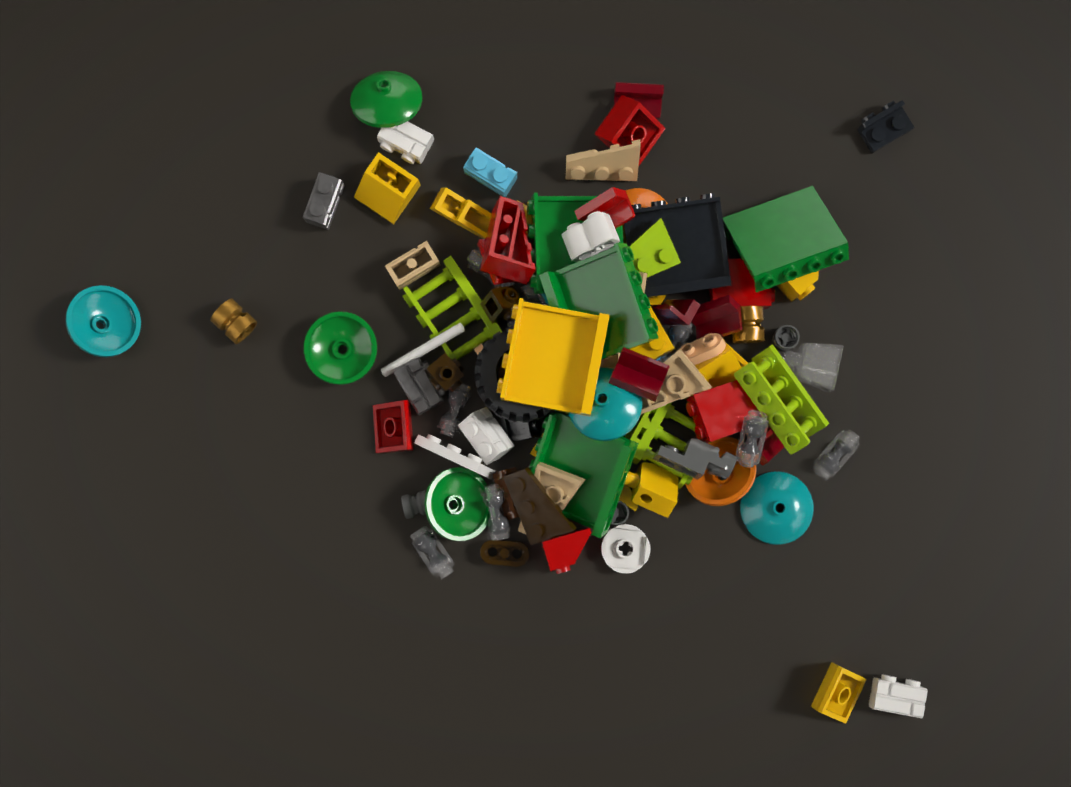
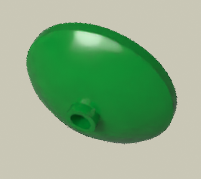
[350,71,423,128]
[304,312,377,385]
[424,467,492,541]

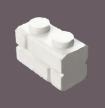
[377,121,434,164]
[458,407,515,465]
[869,674,928,718]

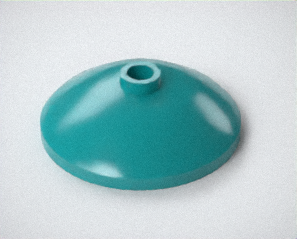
[66,286,141,357]
[569,367,642,441]
[740,472,814,544]

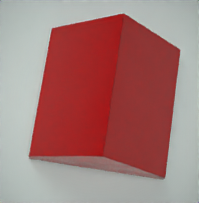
[373,400,414,453]

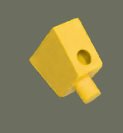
[624,462,678,518]

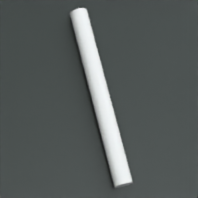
[381,323,465,377]

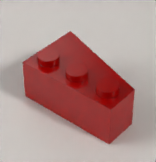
[480,196,536,285]

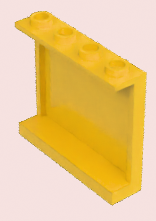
[497,298,610,417]

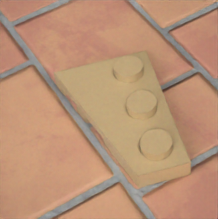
[566,139,641,181]
[641,349,712,414]
[518,462,586,534]

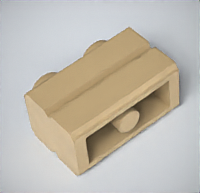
[385,241,441,290]

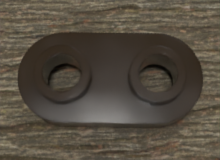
[480,540,529,567]

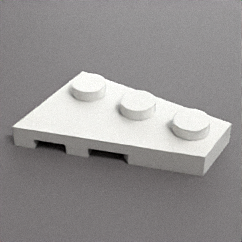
[414,434,496,480]

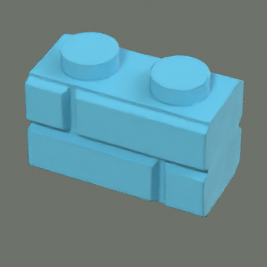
[463,148,517,197]

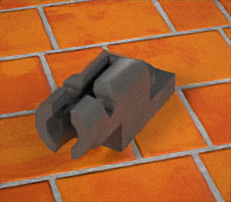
[653,439,737,480]

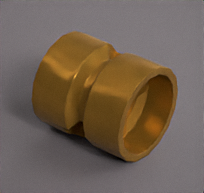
[210,298,257,344]
[732,306,765,344]

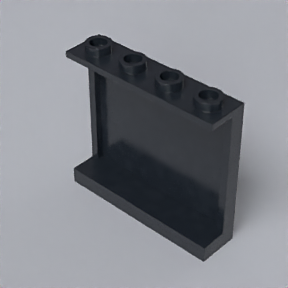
[624,193,732,297]

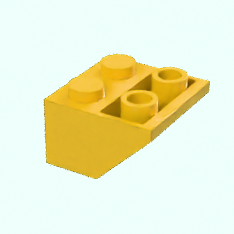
[354,152,421,224]

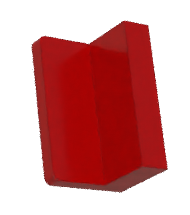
[574,187,635,229]

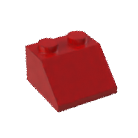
[595,95,666,166]
[542,527,591,574]

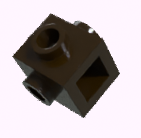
[480,285,521,324]
[425,353,464,392]

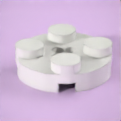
[601,524,650,574]

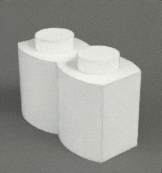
[561,211,620,262]

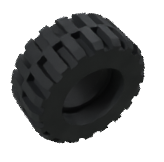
[474,326,553,423]

